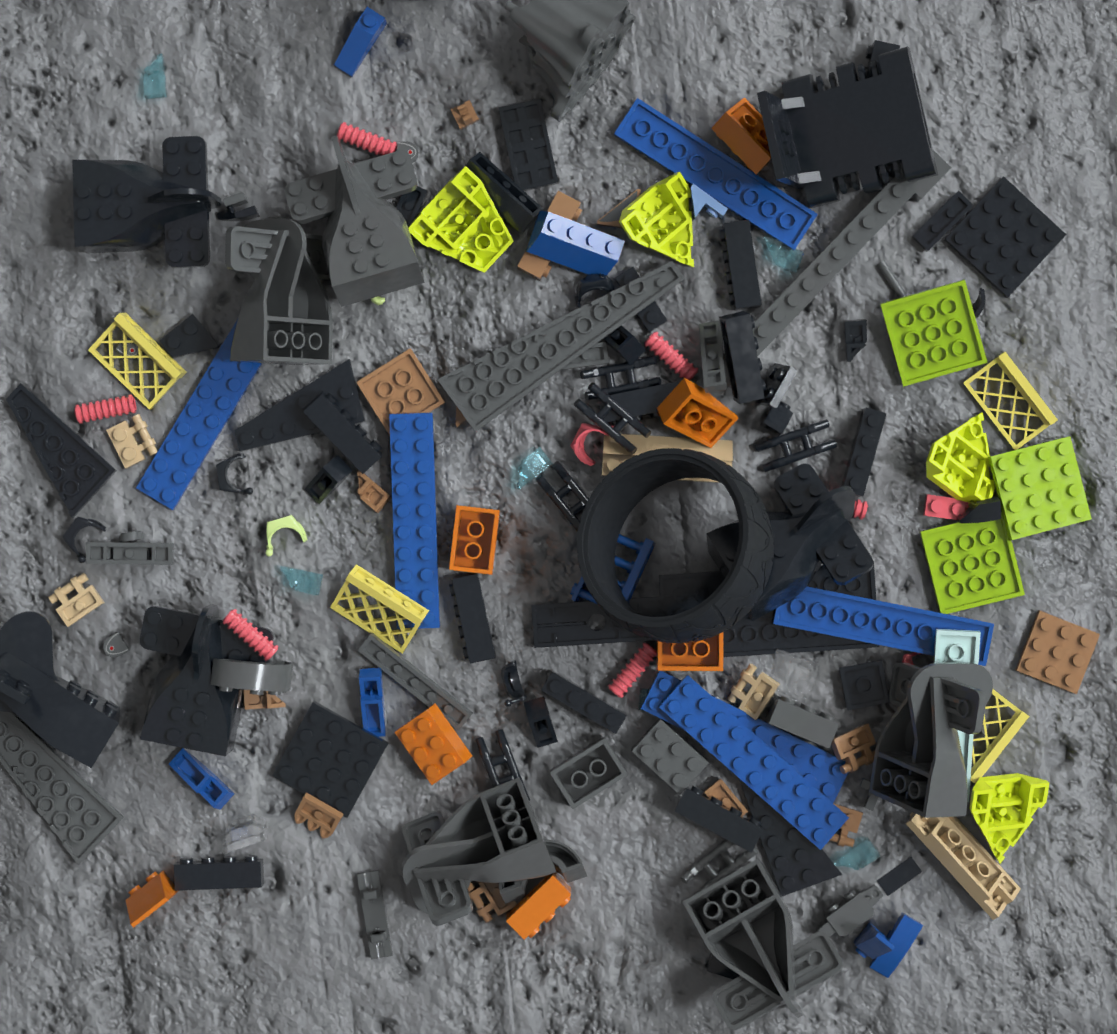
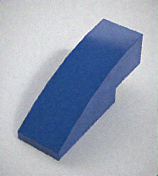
[359,668,386,737]
[169,748,235,810]
[869,912,923,978]

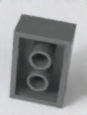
[765,695,839,748]
[631,718,709,795]
[550,736,628,809]

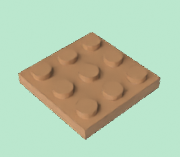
[356,348,445,435]
[1015,610,1100,694]

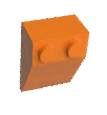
[657,378,739,448]
[125,871,178,928]

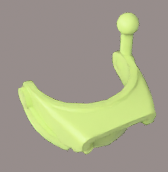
[265,515,308,557]

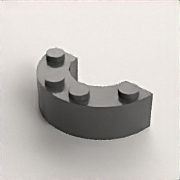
[211,658,293,695]
[499,839,587,904]

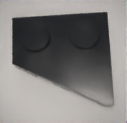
[160,314,220,358]

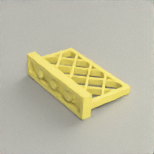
[88,313,187,410]
[963,351,1058,450]
[330,564,429,654]
[970,689,1030,784]

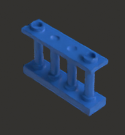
[570,534,656,604]

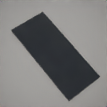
[877,857,922,896]

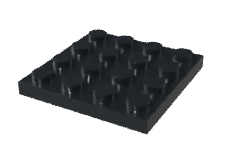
[944,176,1067,298]
[272,701,389,818]

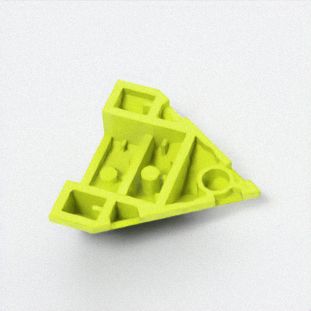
[619,172,694,267]
[926,412,995,503]
[969,773,1050,864]

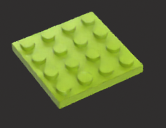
[880,279,987,387]
[988,436,1092,541]
[920,512,1025,614]

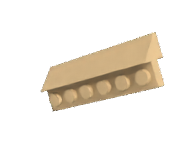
[602,434,733,483]
[906,812,1021,920]

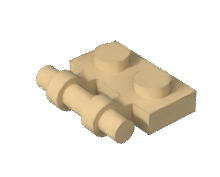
[106,414,158,469]
[48,573,105,627]
[728,663,780,720]

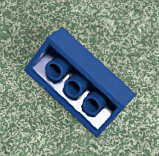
[526,211,625,275]

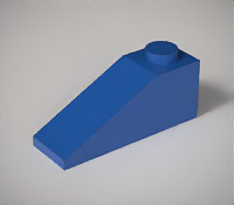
[334,7,387,77]
[853,922,895,959]

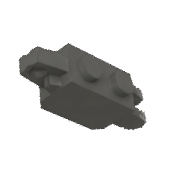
[816,884,883,937]

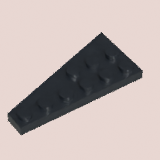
[235,359,365,452]
[6,383,117,518]
[739,778,842,896]

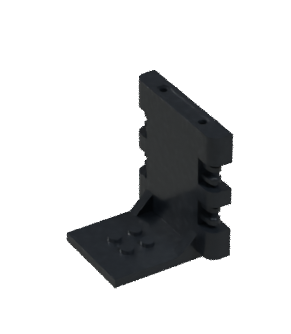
[757,46,938,208]

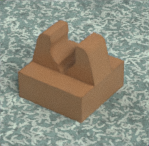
[450,100,479,130]

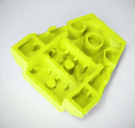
[408,166,514,273]

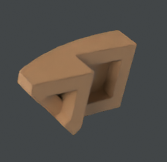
[357,470,392,513]
[243,689,286,710]

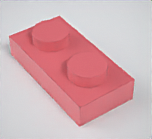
[923,494,969,520]

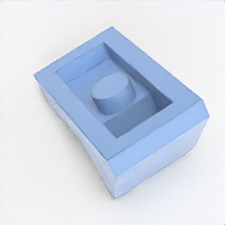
[690,184,728,220]

